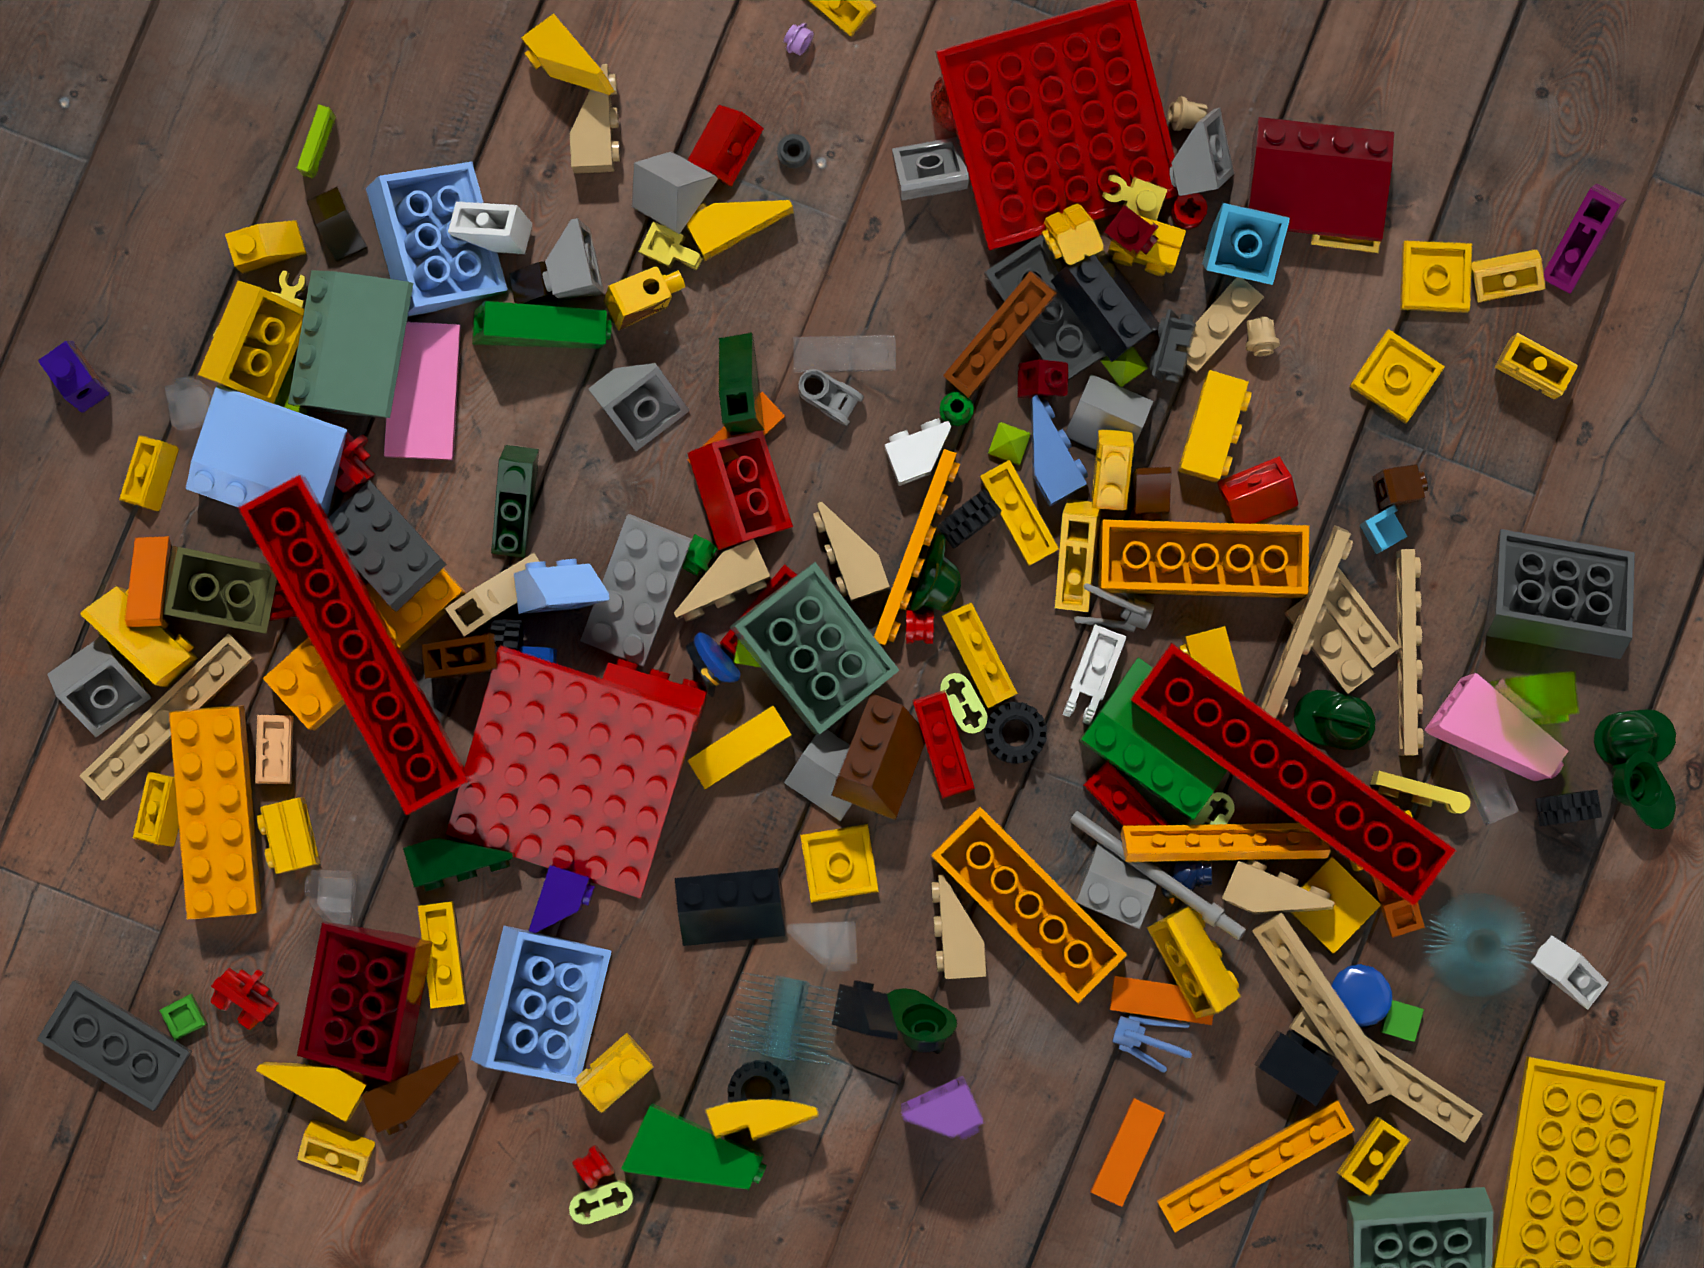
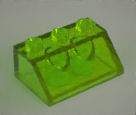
[1488,671,1579,725]

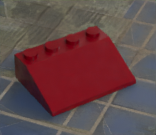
[1247,117,1394,242]
[297,922,433,1082]

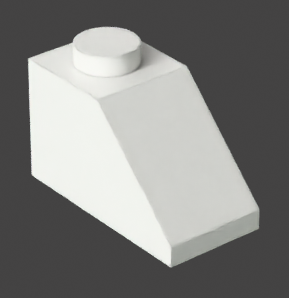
[448,202,533,254]
[1531,935,1608,1010]

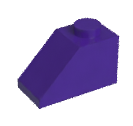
[528,865,595,933]

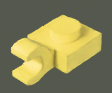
[639,221,703,270]

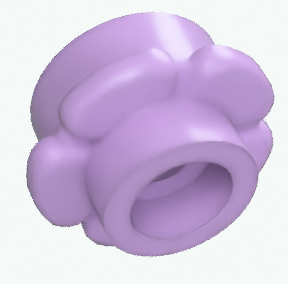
[784,23,814,56]

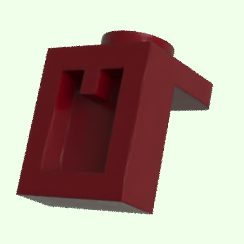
[1103,205,1159,258]
[1017,359,1068,399]

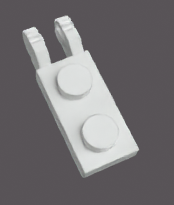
[1062,624,1127,725]

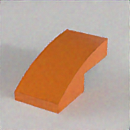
[1370,874,1425,938]

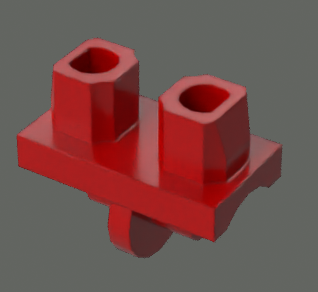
[335,431,376,492]
[211,968,279,1030]

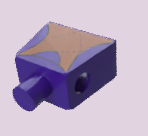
[38,341,110,413]

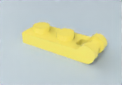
[1370,771,1470,814]

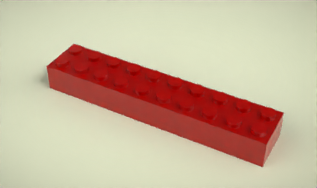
[238,474,471,815]
[1131,643,1456,906]

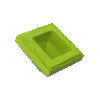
[1101,348,1148,387]
[988,422,1031,465]

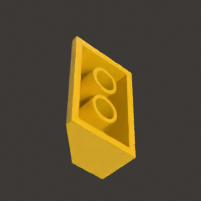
[198,280,305,404]
[80,586,197,688]
[1147,906,1241,1019]

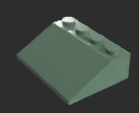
[288,270,413,418]
[730,562,900,735]
[1347,1187,1493,1268]

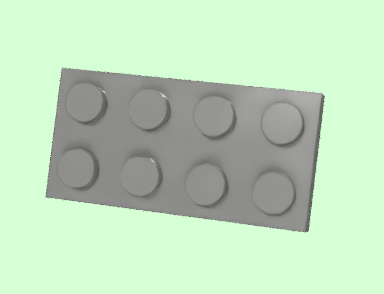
[580,514,692,666]

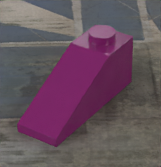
[1543,183,1627,294]

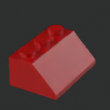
[687,430,793,550]
[602,659,709,732]

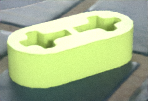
[940,673,988,734]
[1187,792,1234,825]
[569,1180,634,1224]

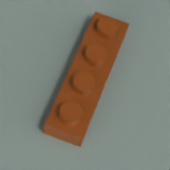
[943,271,1058,398]

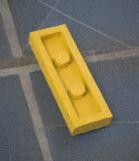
[979,460,1059,566]
[942,602,1018,708]
[418,901,466,1009]

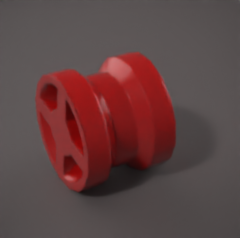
[1171,193,1208,230]
[906,610,934,644]
[572,1145,615,1189]

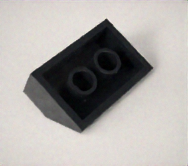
[1051,249,1159,362]
[674,868,785,946]

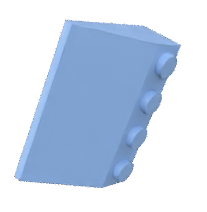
[366,162,508,316]
[186,385,347,516]
[471,926,612,1084]

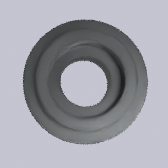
[777,134,811,168]

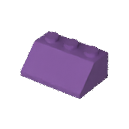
[901,1076,984,1139]

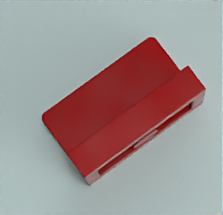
[687,105,764,187]
[1217,456,1299,524]

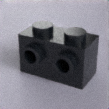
[1254,1029,1339,1106]

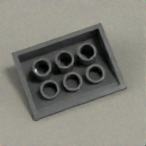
[1485,529,1635,659]

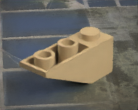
[570,64,620,174]
[813,502,890,602]
[674,539,771,622]
[445,553,540,638]
[1222,860,1335,915]
[931,874,986,979]

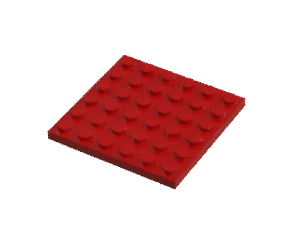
[935,0,1179,250]
[446,646,699,899]

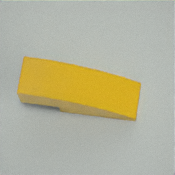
[687,705,792,789]
[706,1100,819,1140]

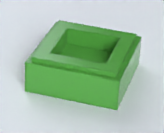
[160,994,207,1040]
[1380,1000,1424,1042]

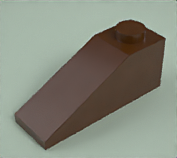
[422,634,497,679]
[361,1052,464,1136]

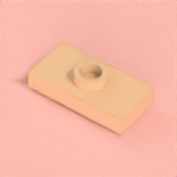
[255,715,293,784]

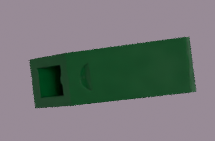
[719,332,764,436]
[491,445,539,558]
[403,838,516,892]

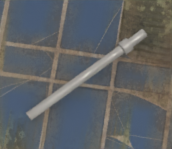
[1070,811,1246,941]

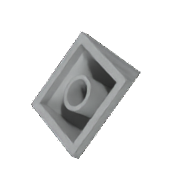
[892,137,969,201]
[632,152,718,234]
[1065,374,1153,450]
[784,729,852,821]

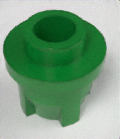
[939,392,973,426]
[682,534,718,576]

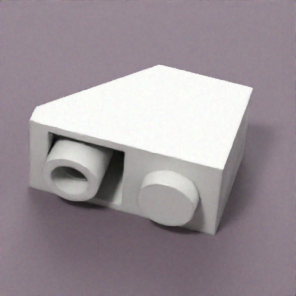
[884,419,951,486]

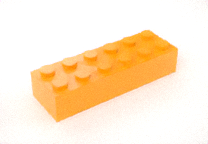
[1098,520,1309,598]
[263,568,467,730]
[169,705,262,919]
[931,807,1127,1003]

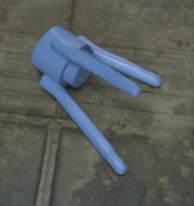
[1112,1013,1192,1073]

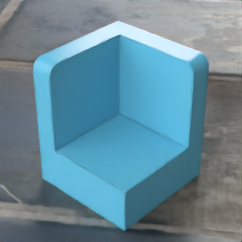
[1359,505,1408,554]

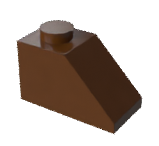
[1372,464,1428,510]
[1131,467,1171,521]

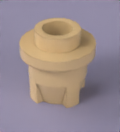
[1167,96,1207,131]
[1245,317,1280,356]

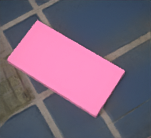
[384,322,461,461]

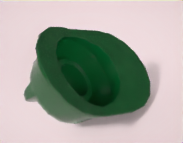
[910,533,961,612]
[1294,690,1375,750]
[1594,709,1676,766]
[1611,751,1676,829]
[887,988,957,1054]

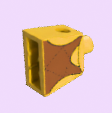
[604,267,685,331]

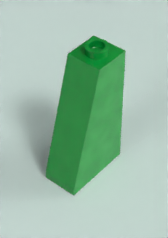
[472,301,612,349]
[621,1103,767,1190]

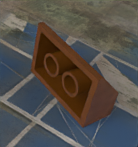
[831,693,925,820]

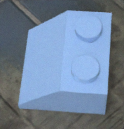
[514,559,610,614]

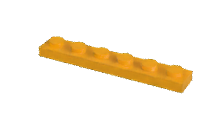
[874,449,960,647]
[1121,823,1331,862]
[1157,1100,1355,1232]

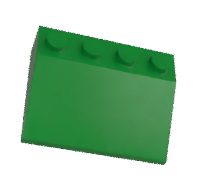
[1079,657,1228,820]

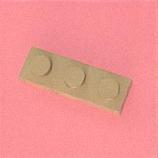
[1177,277,1264,374]
[1323,567,1400,669]
[1284,598,1375,694]

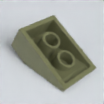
[163,546,277,634]

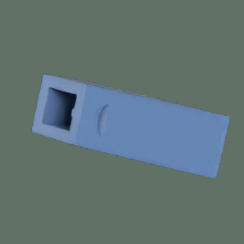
[1031,395,1089,507]

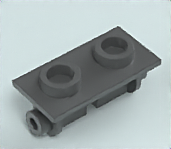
[1150,309,1196,383]

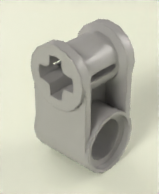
[798,369,864,426]

